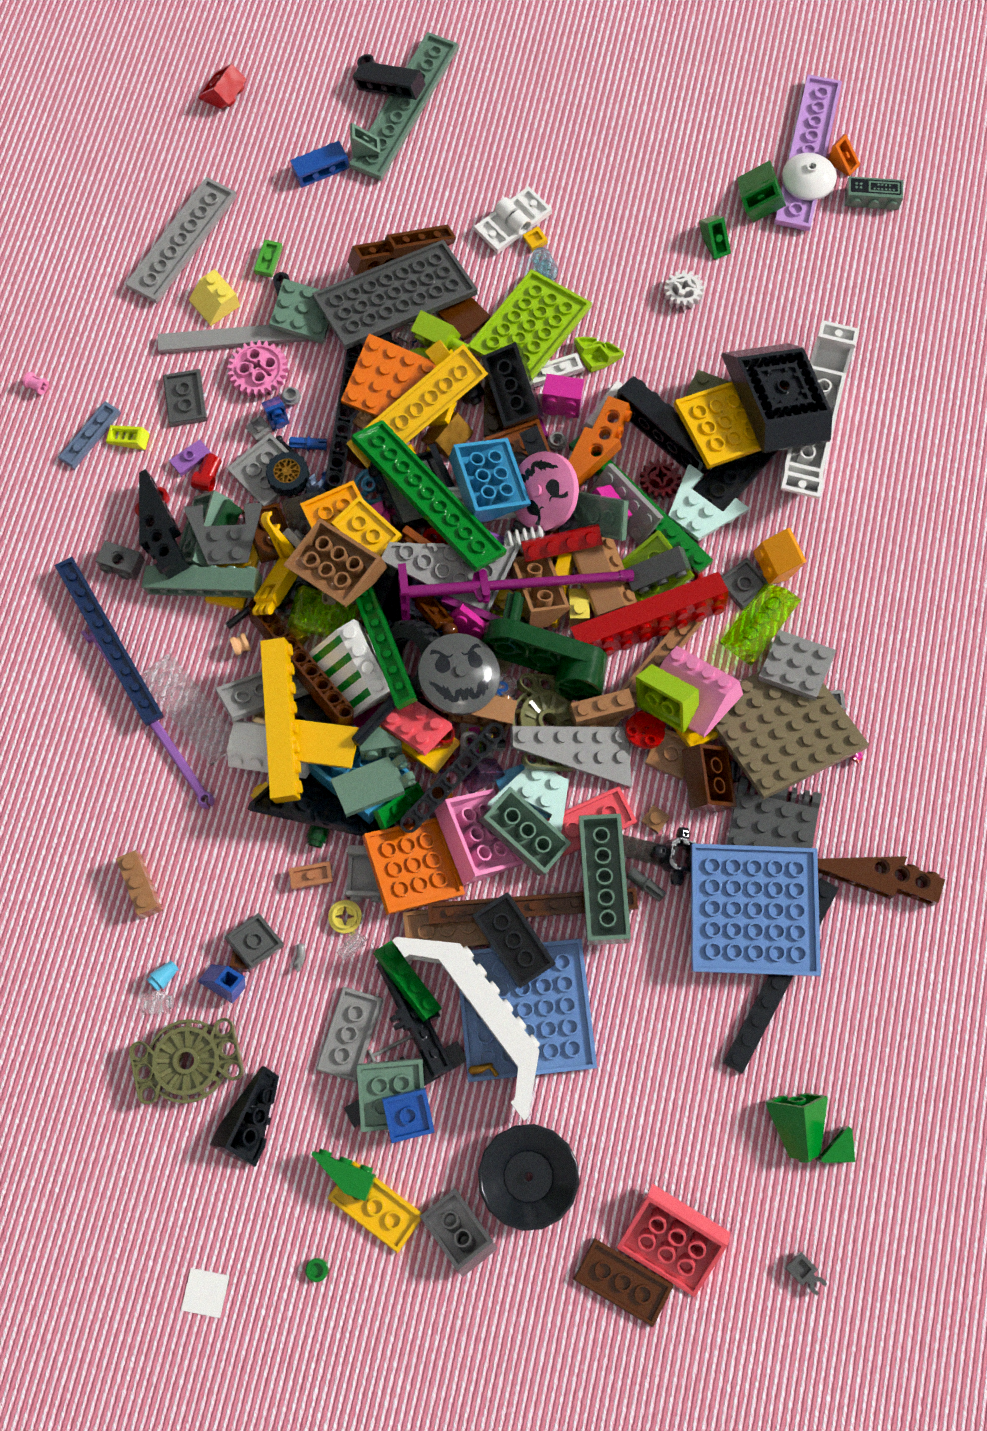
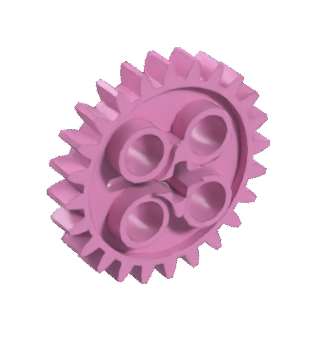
[227,340,289,398]

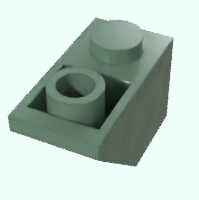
[360,727,403,761]

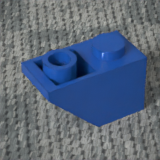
[261,396,290,430]
[198,964,246,1004]

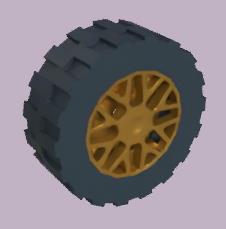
[266,452,310,497]

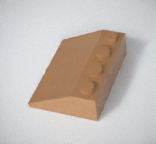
[284,518,387,607]

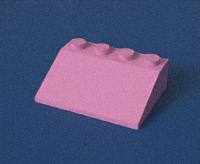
[659,646,743,738]
[434,789,524,885]

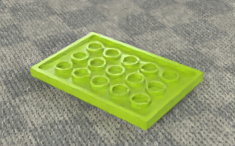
[469,269,592,381]

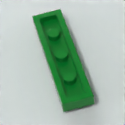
[373,941,442,1022]

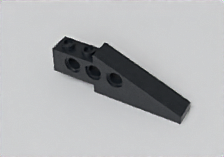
[139,469,190,579]

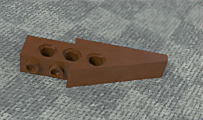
[347,224,456,275]
[818,856,945,906]

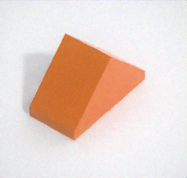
[828,134,860,176]

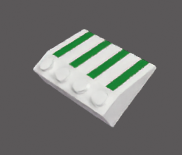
[309,619,391,718]

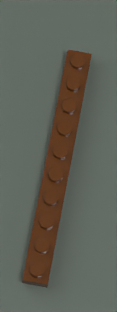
[428,888,638,925]

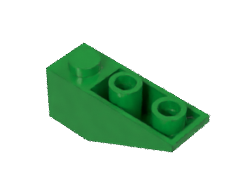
[311,1148,377,1201]

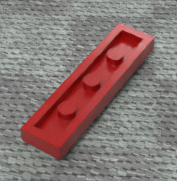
[521,524,603,562]

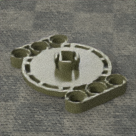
[511,673,574,772]
[129,1018,244,1105]

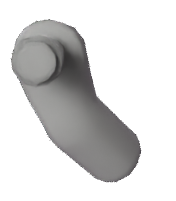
[294,943,305,972]

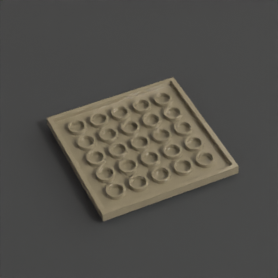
[714,671,869,800]

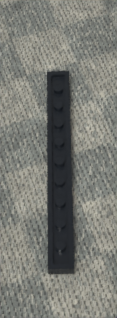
[722,878,839,1074]

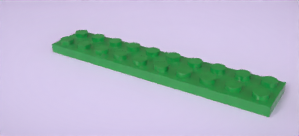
[351,420,507,572]

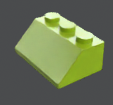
[635,664,699,733]

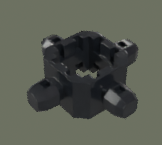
[652,827,697,886]

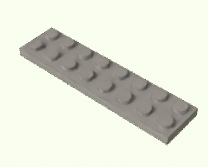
[125,177,237,304]

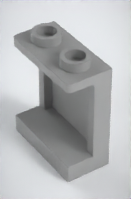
[345,845,382,903]

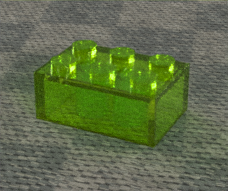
[287,585,358,638]

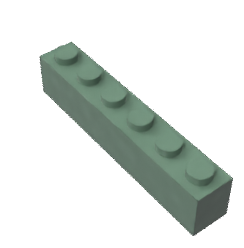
[141,564,263,598]

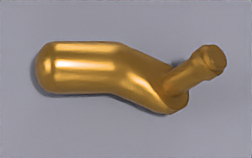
[468,1062,499,1077]

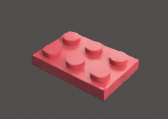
[380,701,453,756]

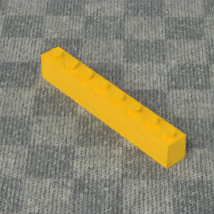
[260,637,303,804]

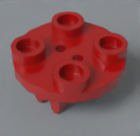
[624,711,665,749]

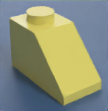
[568,588,590,627]

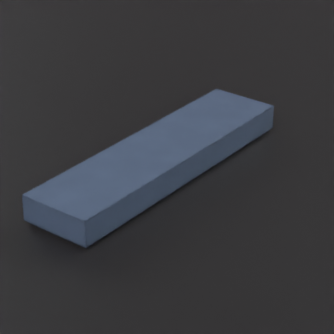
[58,401,121,470]

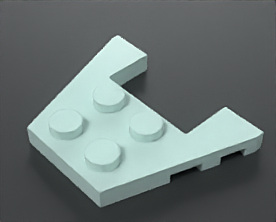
[668,464,749,541]
[487,761,569,833]

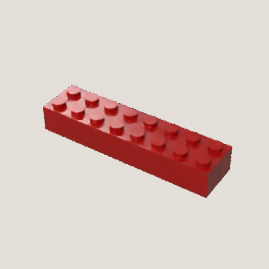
[570,572,729,656]

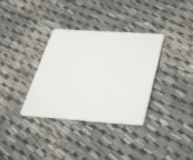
[181,1268,230,1318]

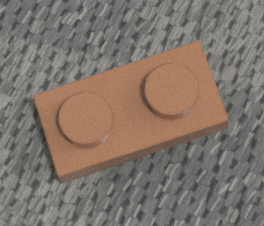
[289,861,334,890]

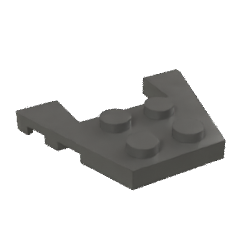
[184,503,262,565]

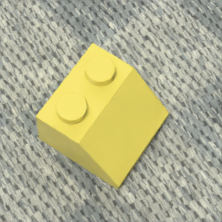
[189,269,240,326]

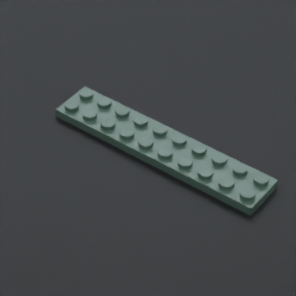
[349,32,459,181]

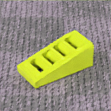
[106,425,149,450]

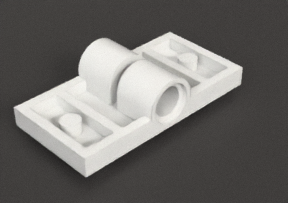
[474,186,552,254]

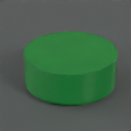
[305,1258,329,1282]

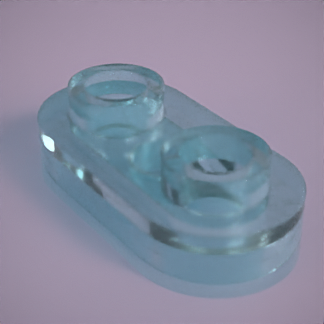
[532,247,558,281]

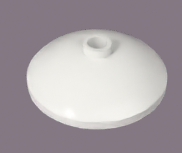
[782,153,837,200]

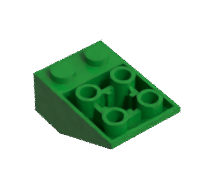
[737,160,787,223]

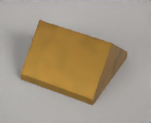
[421,412,474,459]

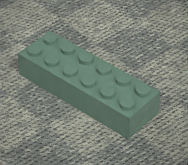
[578,814,631,945]

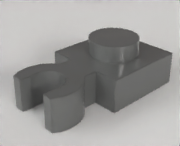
[785,1251,827,1295]

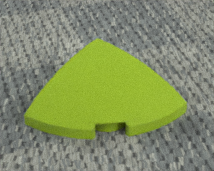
[574,337,624,373]

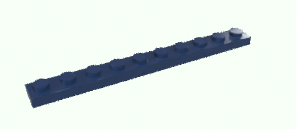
[54,557,164,727]

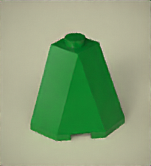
[766,1093,828,1163]

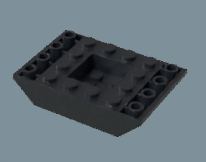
[721,343,832,453]

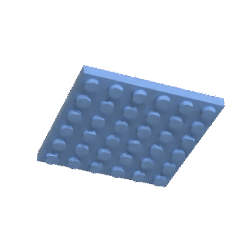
[691,843,821,977]
[459,938,597,1082]

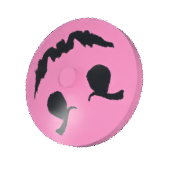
[515,451,579,531]

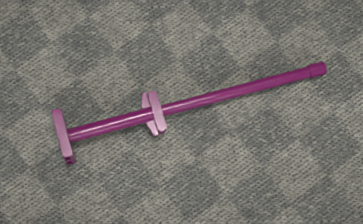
[398,563,634,621]

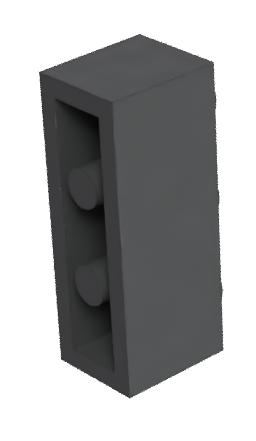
[624,546,692,594]

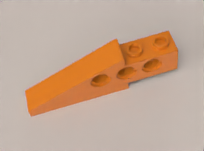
[568,396,632,487]

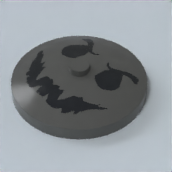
[417,633,500,716]

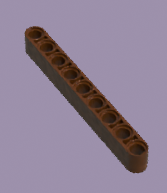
[249,599,354,727]

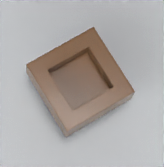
[641,805,670,834]

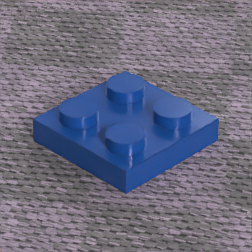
[382,1087,435,1143]

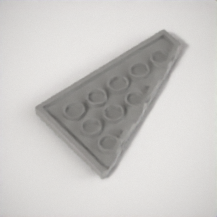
[382,542,520,612]

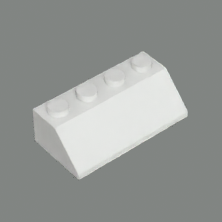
[227,720,310,779]

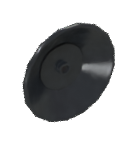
[478,1124,580,1231]

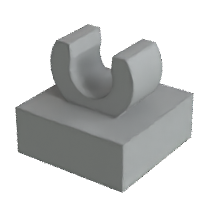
[245,416,273,443]

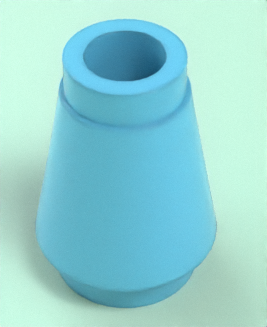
[146,960,179,992]

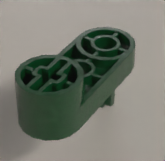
[482,592,608,701]

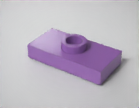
[169,439,211,477]

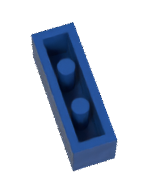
[290,141,349,188]

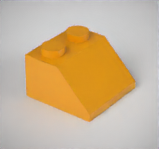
[753,528,807,585]

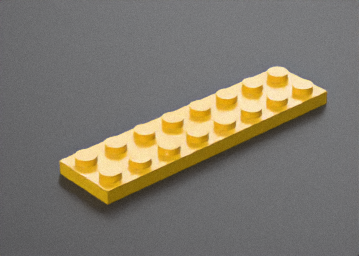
[346,344,488,469]

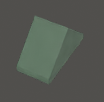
[350,123,380,157]

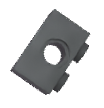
[95,541,145,580]

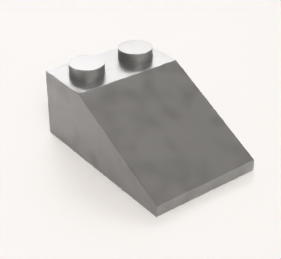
[420,1188,498,1277]

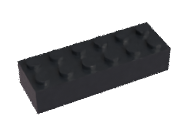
[617,376,711,475]

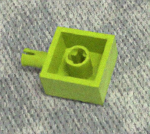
[411,310,471,350]

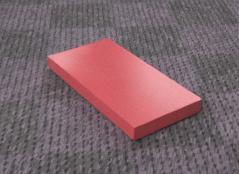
[546,786,637,857]

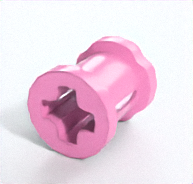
[23,372,49,395]

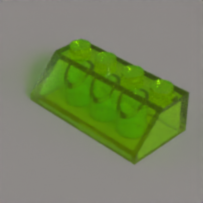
[719,583,801,666]

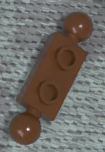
[412,596,458,636]

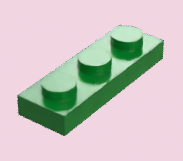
[372,782,423,830]

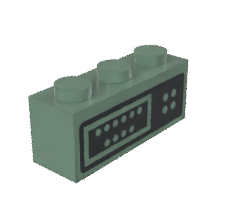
[845,176,903,210]

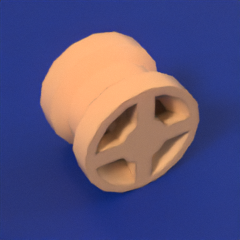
[229,633,252,656]

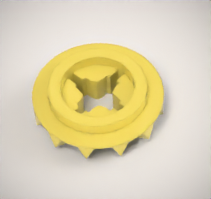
[328,900,362,934]

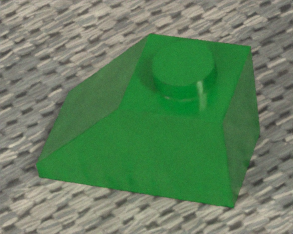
[699,215,731,259]

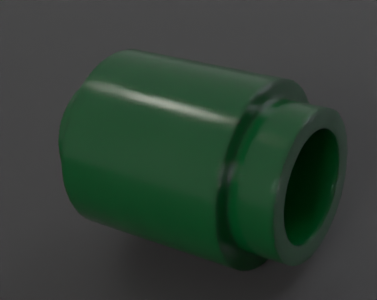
[306,825,330,848]

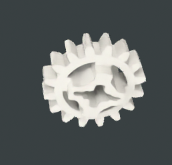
[664,270,704,310]

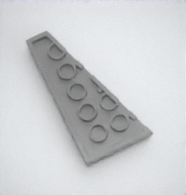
[510,726,632,788]

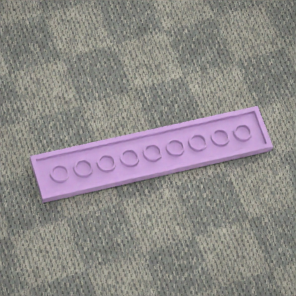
[774,75,842,231]

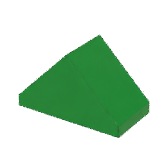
[816,1126,855,1163]

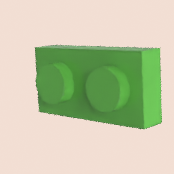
[254,240,283,278]

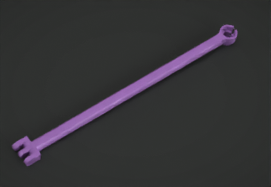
[81,627,215,809]

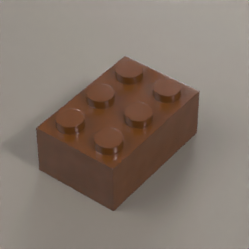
[682,744,737,812]

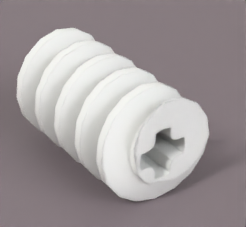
[504,525,545,554]

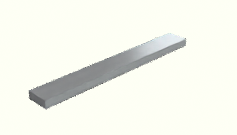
[158,325,306,354]

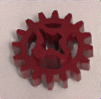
[639,459,681,500]

